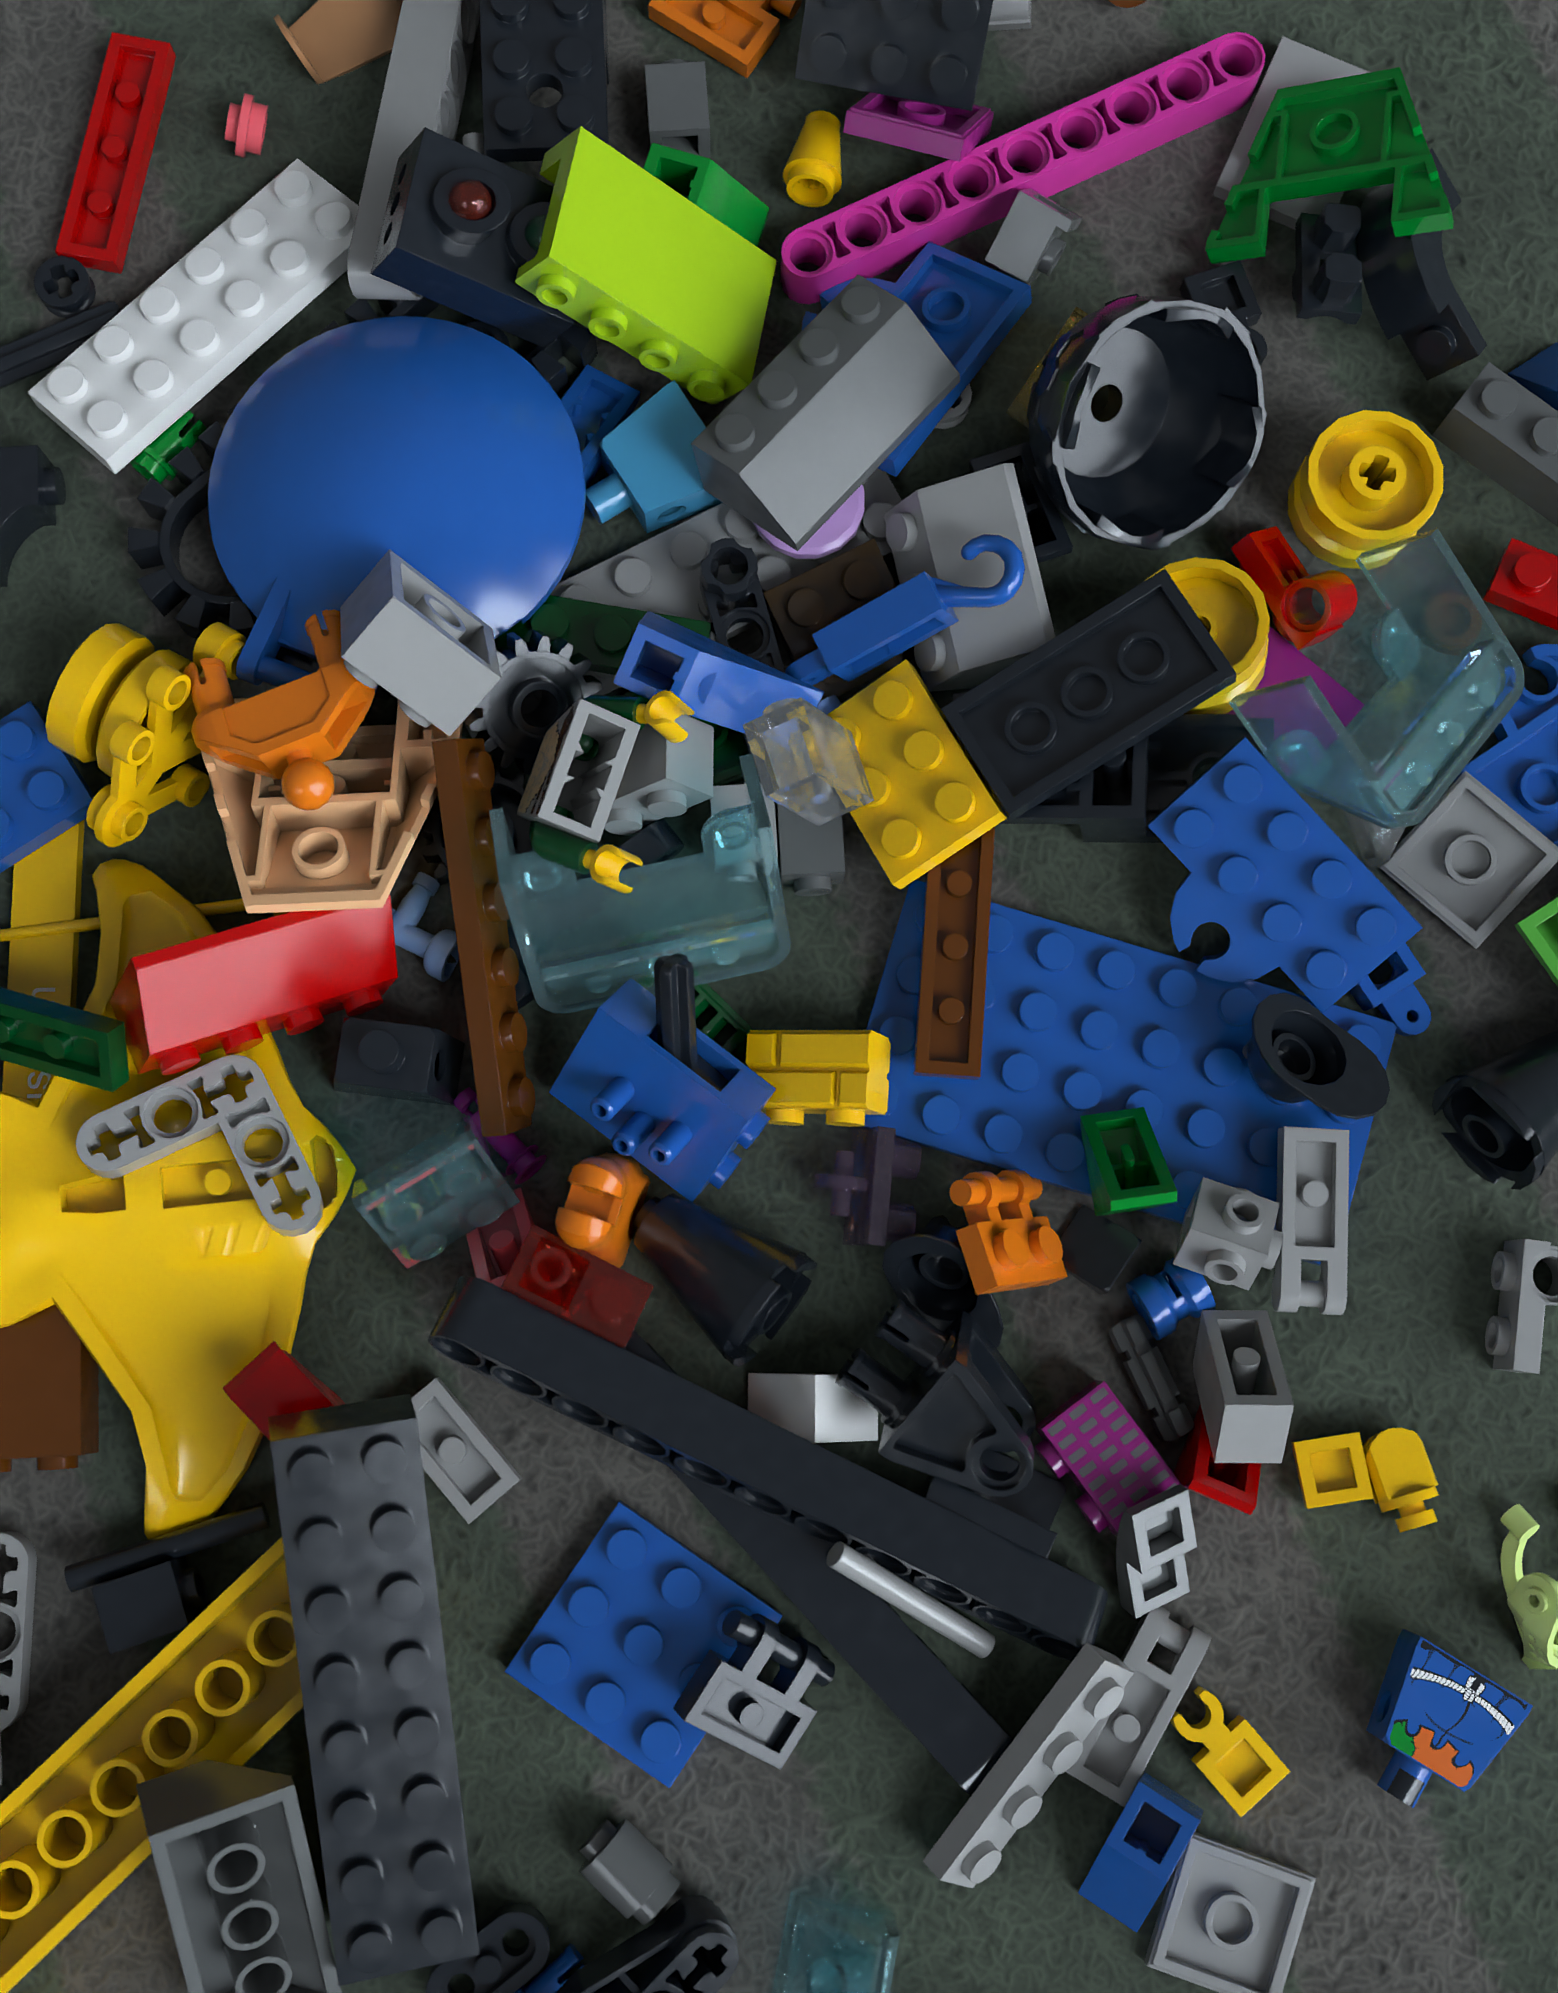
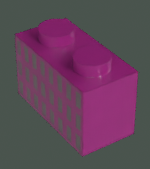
[1034,1380,1182,1536]

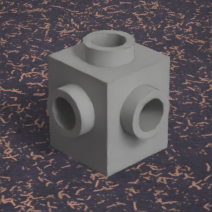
[1173,1177,1284,1290]

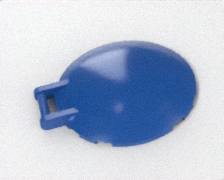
[208,316,586,692]

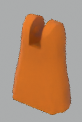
[555,1152,650,1275]

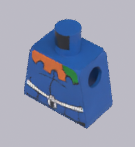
[1366,1629,1533,1808]

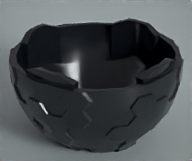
[1026,294,1267,550]

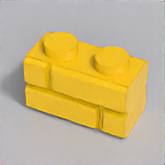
[746,1030,891,1127]

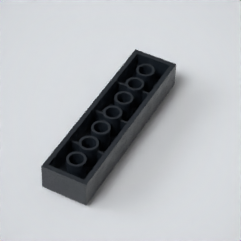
[268,1394,480,1986]

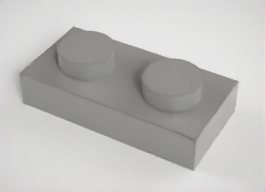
[411,1377,522,1524]

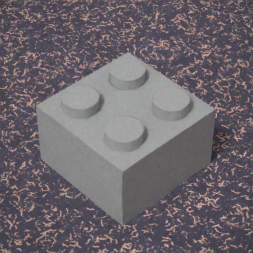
[340,549,501,736]

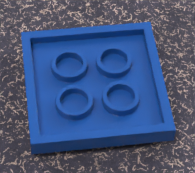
[505,1501,783,1789]

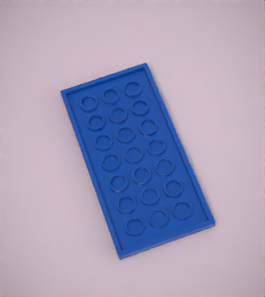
[861,880,1397,1266]

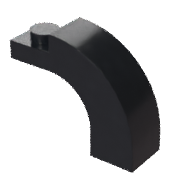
[1357,148,1487,381]

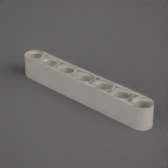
[347,0,480,300]

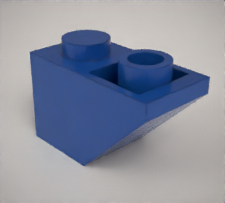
[1078,1772,1204,1933]

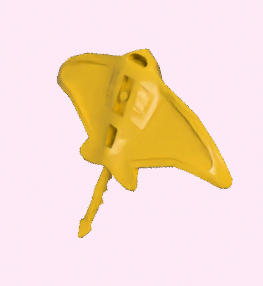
[0,859,357,1539]

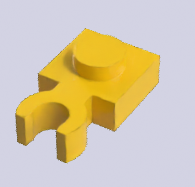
[1170,1686,1290,1817]

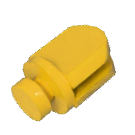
[1363,1428,1439,1533]

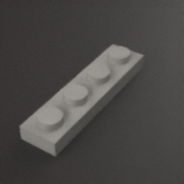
[923,1643,1134,1888]

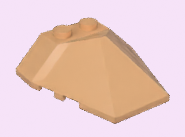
[201,698,463,914]

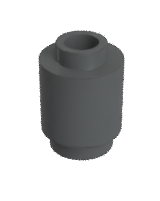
[579,1818,680,1925]

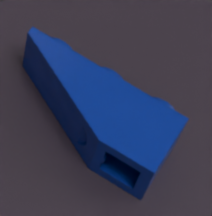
[613,611,824,750]

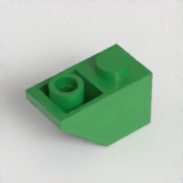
[643,143,769,247]

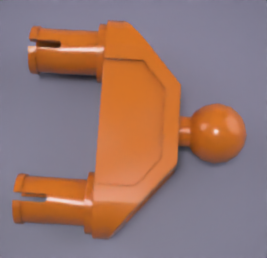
[183,610,375,811]

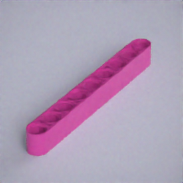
[780,32,1265,304]

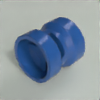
[1125,1257,1216,1340]

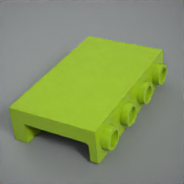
[515,126,777,404]

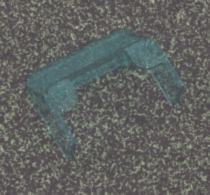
[1229,528,1524,829]
[489,754,791,1014]

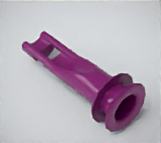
[454,1087,547,1185]

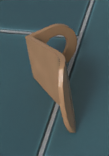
[273,0,403,85]

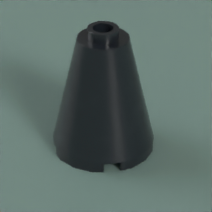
[1432,1029,1558,1190]
[633,1193,817,1367]

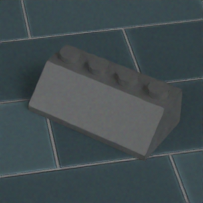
[691,274,960,551]
[136,1760,342,1993]

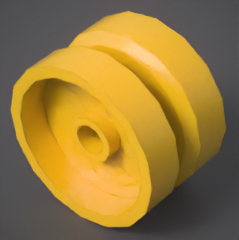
[1288,410,1443,569]
[1145,557,1270,714]
[45,623,202,777]

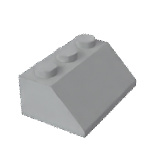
[883,463,1056,692]

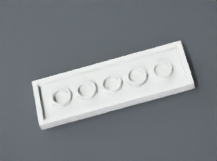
[28,158,358,475]

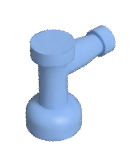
[392,872,459,982]

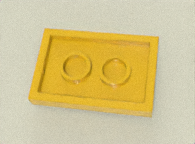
[804,659,1007,890]

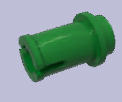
[130,410,206,484]

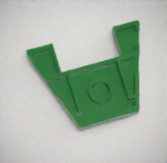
[1205,67,1454,264]

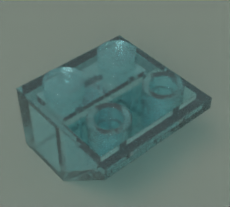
[352,1115,520,1269]

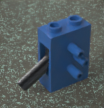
[549,953,776,1202]

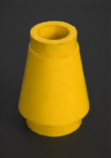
[783,111,842,207]

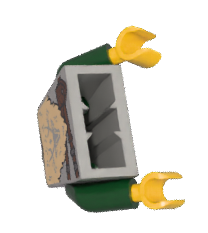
[517,690,695,894]

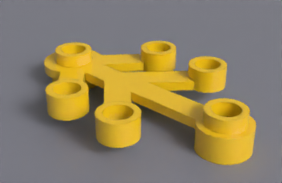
[86,622,247,847]

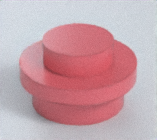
[225,93,269,158]

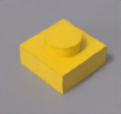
[1291,1432,1373,1509]

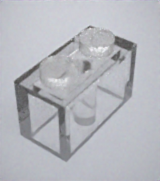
[743,697,875,826]

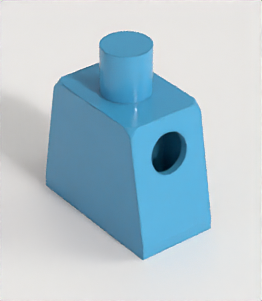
[585,380,723,533]

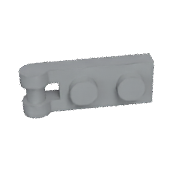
[1271,1126,1349,1315]
[1065,1606,1211,1807]

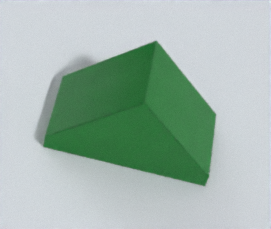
[1080,1107,1177,1216]

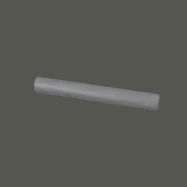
[826,1541,995,1658]

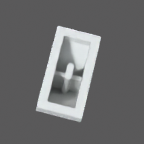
[748,1373,878,1443]

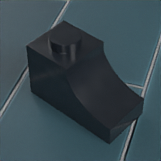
[0,445,66,587]

